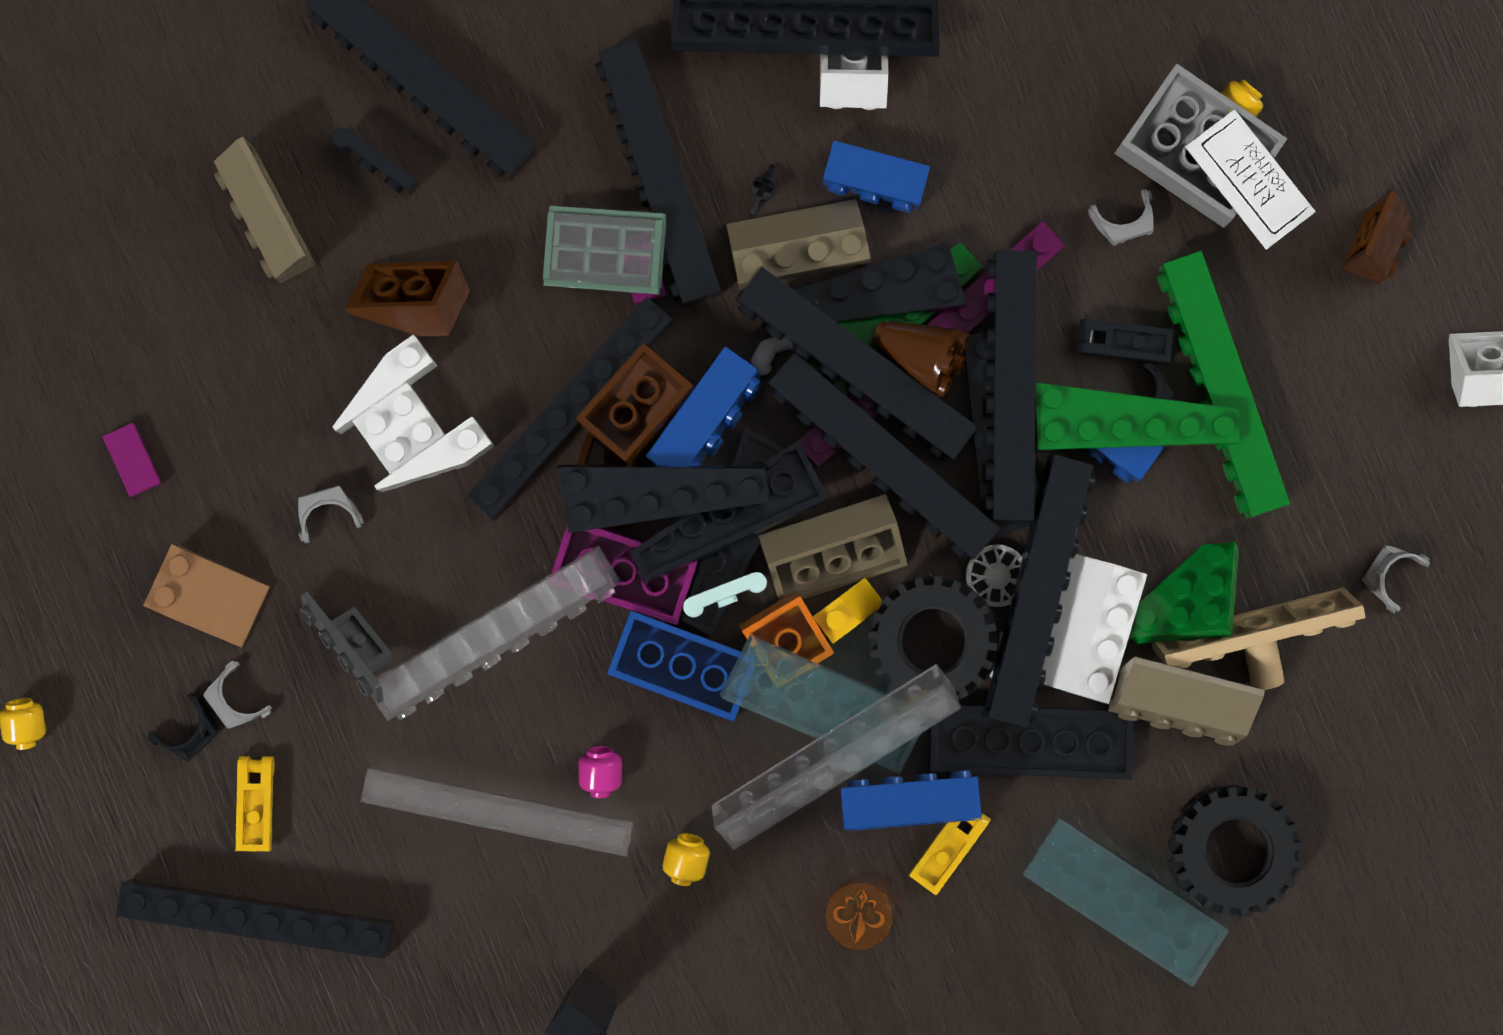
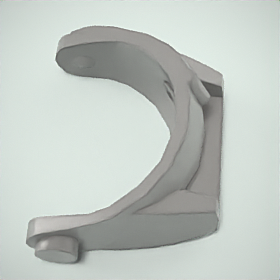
[1088,189,1154,246]
[298,485,364,544]
[1362,544,1430,613]
[203,660,272,729]

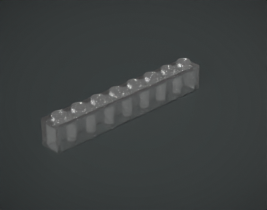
[374,545,620,721]
[711,664,961,850]
[360,767,635,857]

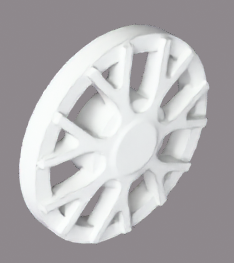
[965,544,1022,607]

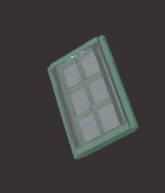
[543,206,666,295]

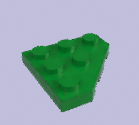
[1130,542,1239,644]

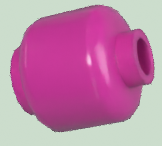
[578,746,622,798]

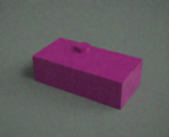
[548,526,699,625]

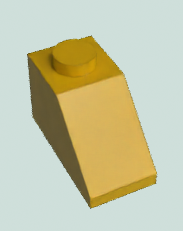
[813,578,882,644]

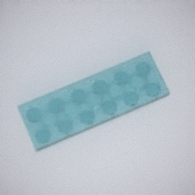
[720,635,930,774]
[1022,818,1230,987]

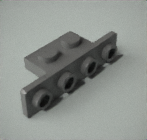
[300,591,393,704]

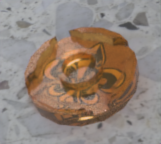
[826,882,893,950]

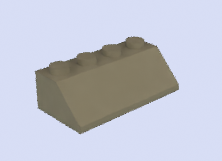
[214,137,316,283]
[726,199,871,290]
[758,494,907,600]
[1108,657,1265,746]

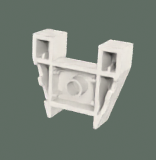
[333,335,495,492]

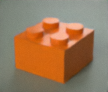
[739,591,834,688]

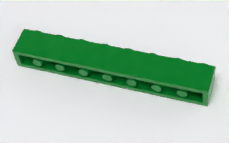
[1157,251,1290,519]

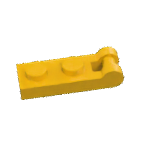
[236,756,275,851]
[908,813,991,895]

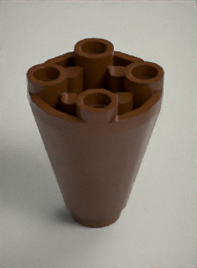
[872,321,970,397]

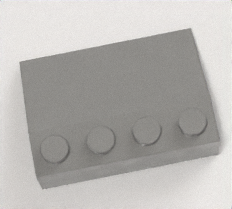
[1114,63,1287,228]

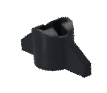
[750,165,775,216]

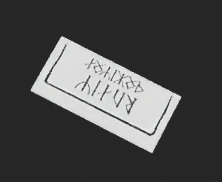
[1185,109,1316,249]

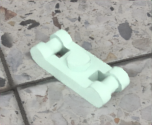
[683,572,767,618]

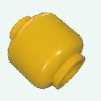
[1220,79,1263,117]
[0,698,46,750]
[662,833,710,886]

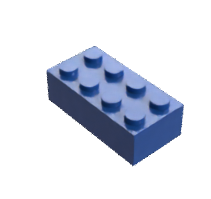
[646,347,762,467]
[607,611,758,722]
[841,771,982,831]

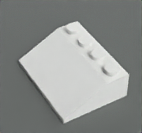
[1042,554,1147,704]

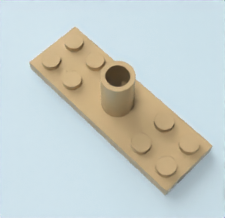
[1152,587,1365,690]

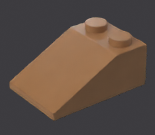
[143,544,270,647]

